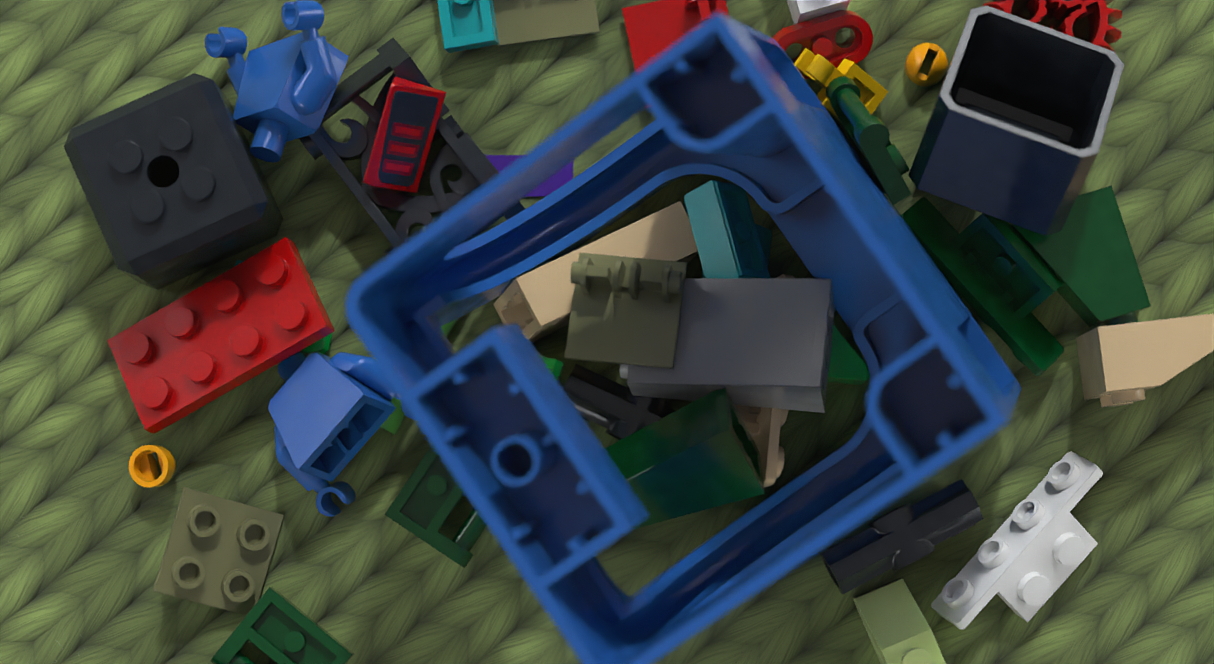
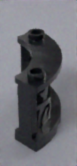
[298,38,525,256]

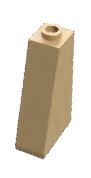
[493,201,698,343]

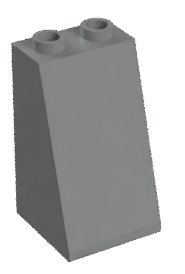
[620,279,835,413]

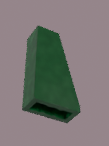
[604,388,765,531]

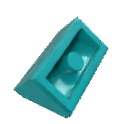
[684,180,770,279]

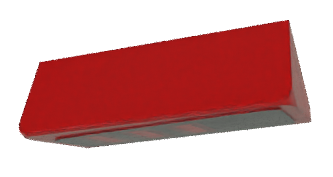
[363,76,447,193]

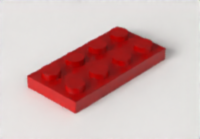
[107,237,335,434]

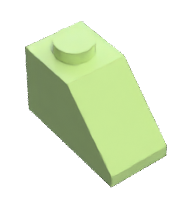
[853,579,946,664]

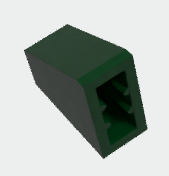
[1008,185,1151,327]

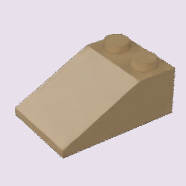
[1076,314,1214,407]

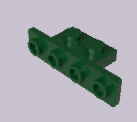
[901,197,1064,376]

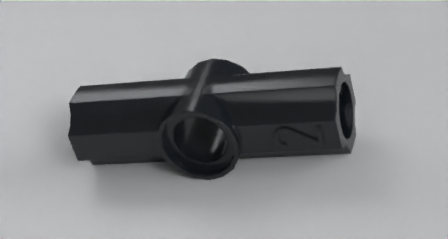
[563,364,676,440]
[820,479,983,594]

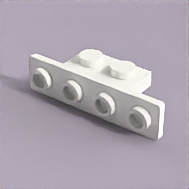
[931,451,1103,630]

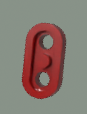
[773,10,873,80]

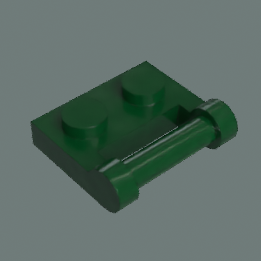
[826,77,912,205]
[385,445,487,568]
[210,587,354,664]

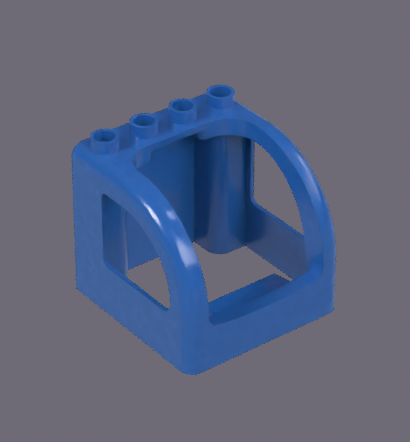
[346,12,1021,664]

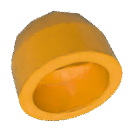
[905,43,948,87]
[129,445,176,488]

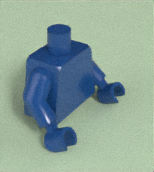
[205,0,349,162]
[268,351,415,517]

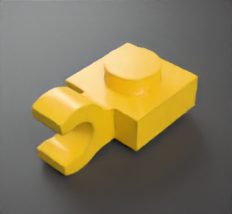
[794,48,888,123]

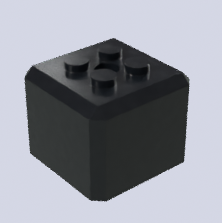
[908,6,1124,236]
[64,73,283,290]

